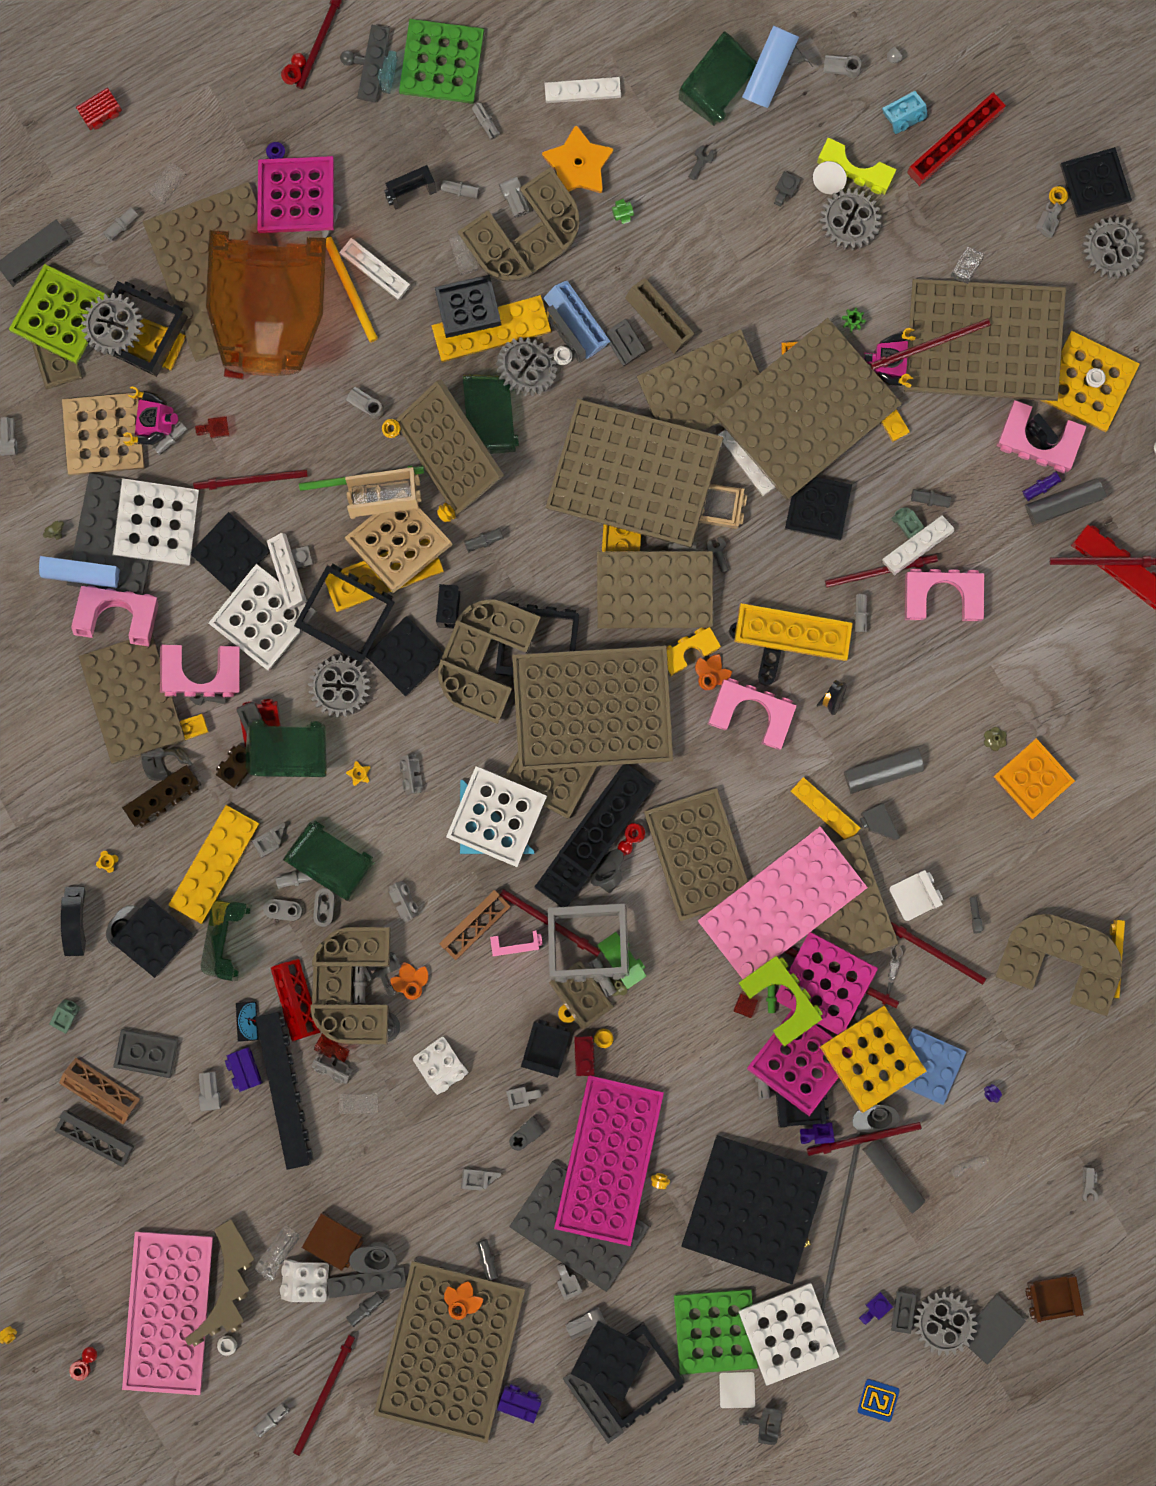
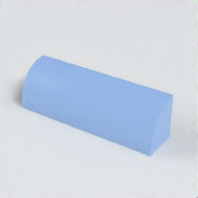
[742,26,799,108]
[544,281,610,359]
[39,556,120,588]

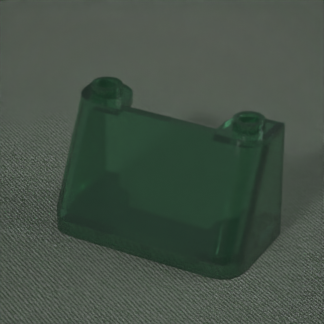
[678,31,757,126]
[463,374,519,454]
[245,720,327,777]
[283,820,375,902]
[201,900,252,981]

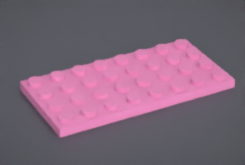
[698,826,868,979]
[122,1231,213,1395]

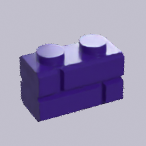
[225,1047,263,1092]
[497,1384,542,1424]

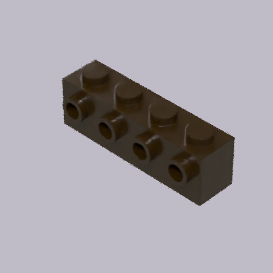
[122,765,201,828]

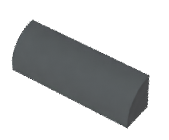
[0,219,74,287]
[1025,478,1107,526]
[843,748,924,794]
[862,1139,925,1214]

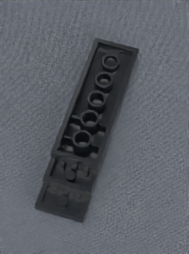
[534,764,656,907]

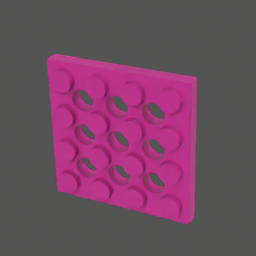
[257,156,334,233]
[775,932,879,1035]
[747,1010,852,1116]

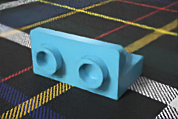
[882,91,928,134]

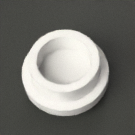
[553,346,572,365]
[1086,368,1105,388]
[217,1336,237,1356]

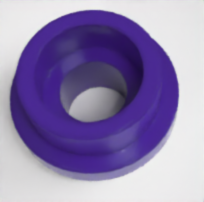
[266,142,285,159]
[984,1084,1002,1103]

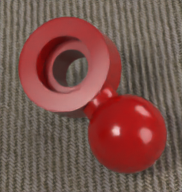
[281,53,306,85]
[618,823,645,855]
[69,1347,97,1381]

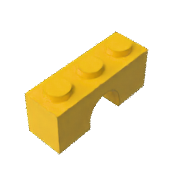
[666,627,721,677]

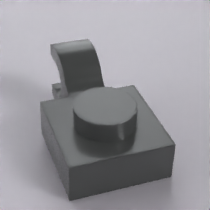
[774,171,801,207]

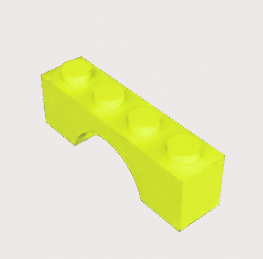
[817,138,896,195]

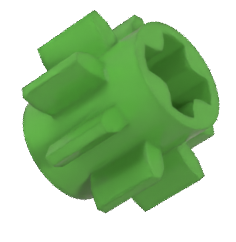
[612,199,634,224]
[842,308,866,332]

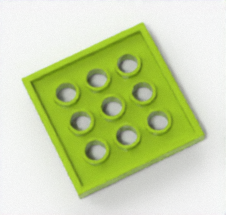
[9,264,109,364]

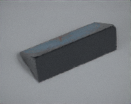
[236,1001,258,1042]

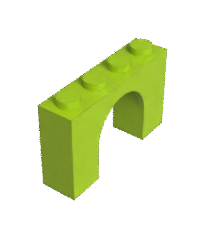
[738,956,823,1047]

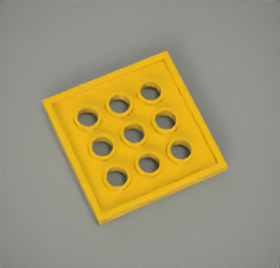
[1040,331,1140,432]
[820,1006,927,1113]

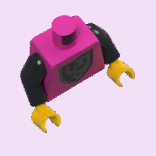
[864,328,916,388]
[123,387,178,446]

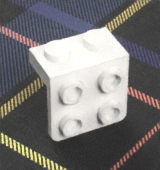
[889,870,943,921]
[413,1037,469,1095]
[280,1260,329,1302]

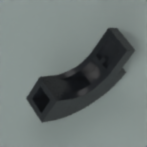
[61,887,86,956]

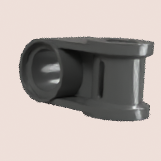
[509,1116,545,1151]

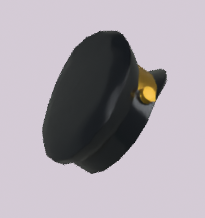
[817,680,847,715]

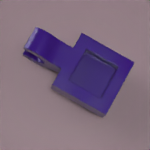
[800,1123,834,1144]
[859,1292,893,1325]

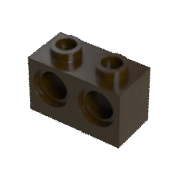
[216,744,258,789]

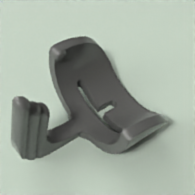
[141,747,192,781]
[363,952,401,996]
[739,1407,783,1445]

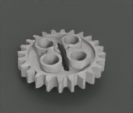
[820,188,882,250]
[1082,217,1145,279]
[81,293,144,356]
[496,337,557,396]
[308,655,371,718]
[913,1292,977,1357]

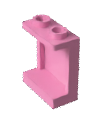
[490,930,543,956]

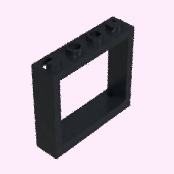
[87,281,188,377]
[294,563,395,663]
[495,602,579,677]
[590,1322,685,1428]

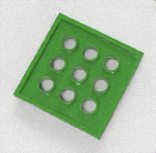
[399,19,484,104]
[674,1289,758,1375]

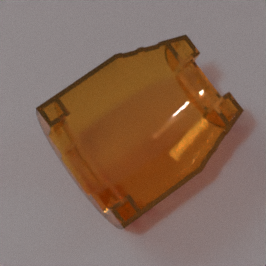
[206,230,326,376]

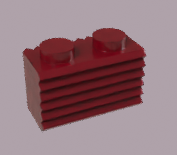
[574,1036,595,1076]

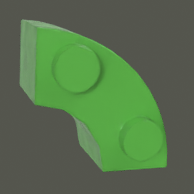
[597,932,646,989]

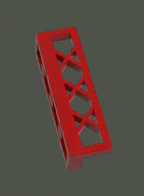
[270,959,321,1041]

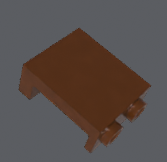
[301,1212,364,1271]
[1025,1274,1084,1324]

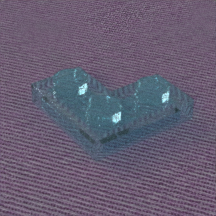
[378,51,398,94]

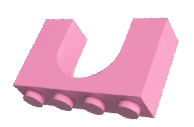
[997,400,1086,473]
[905,569,984,621]
[71,585,159,646]
[160,645,239,698]
[707,678,796,750]

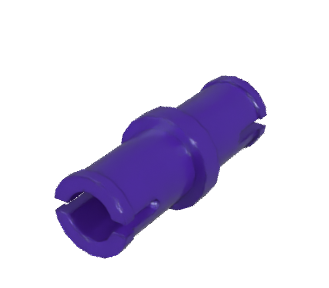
[1022,472,1061,501]

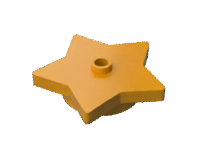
[542,126,613,193]

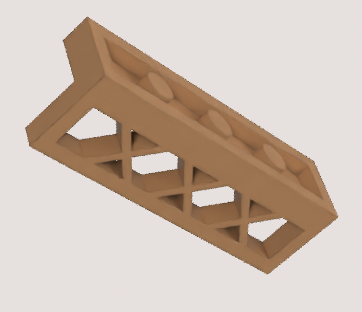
[439,890,511,960]
[59,1058,140,1125]

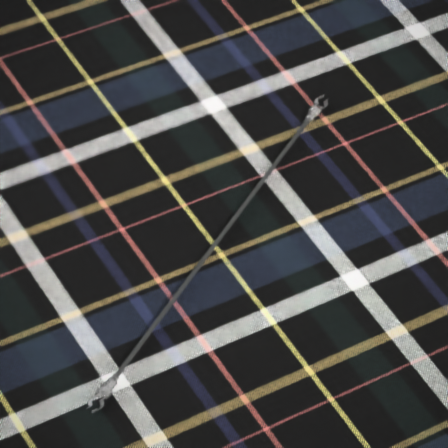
[809,945,903,1349]

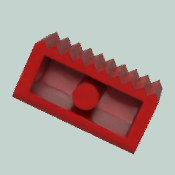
[76,87,122,130]

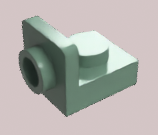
[891,507,925,539]
[49,999,81,1034]

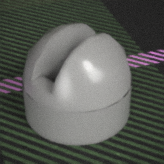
[887,47,903,64]

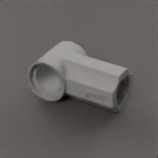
[824,55,861,78]
[499,177,529,218]
[346,387,384,419]
[0,417,18,456]
[199,1072,221,1111]
[565,1307,607,1340]

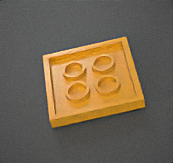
[993,738,1075,820]

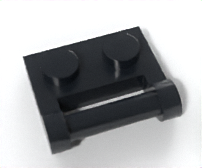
[1027,413,1058,450]

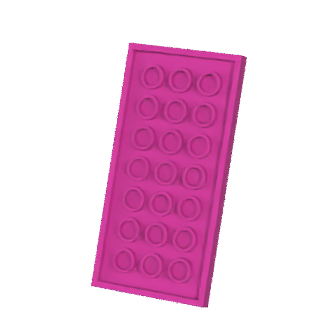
[554,1076,664,1246]

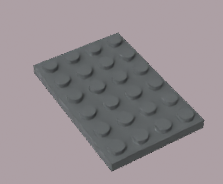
[67,473,162,595]
[509,1161,649,1292]

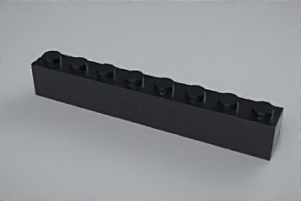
[255,1012,314,1170]

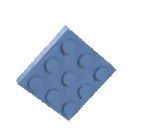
[895,1028,966,1105]

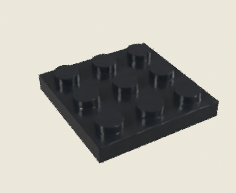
[1060,147,1132,218]
[435,275,502,338]
[785,477,852,541]
[191,512,270,593]
[366,616,443,697]
[110,897,193,978]
[570,1320,650,1402]

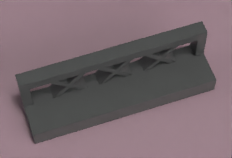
[54,1110,134,1167]

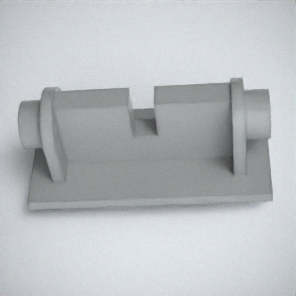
[399,755,423,795]
[388,881,420,922]
[312,1053,353,1084]

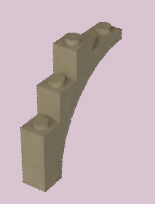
[184,1219,254,1347]

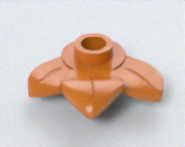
[695,654,732,690]
[390,962,428,1000]
[444,1282,483,1320]

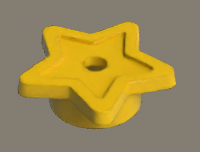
[346,761,370,786]

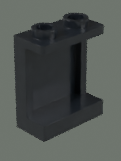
[384,165,437,210]
[436,584,461,629]
[521,1019,571,1078]
[775,1085,829,1128]

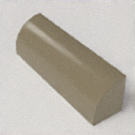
[625,278,694,354]

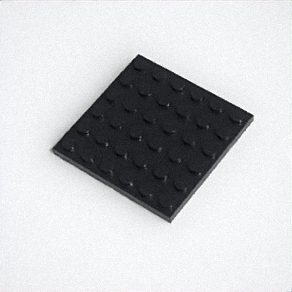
[681,1135,828,1285]

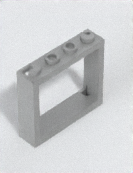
[548,904,629,983]

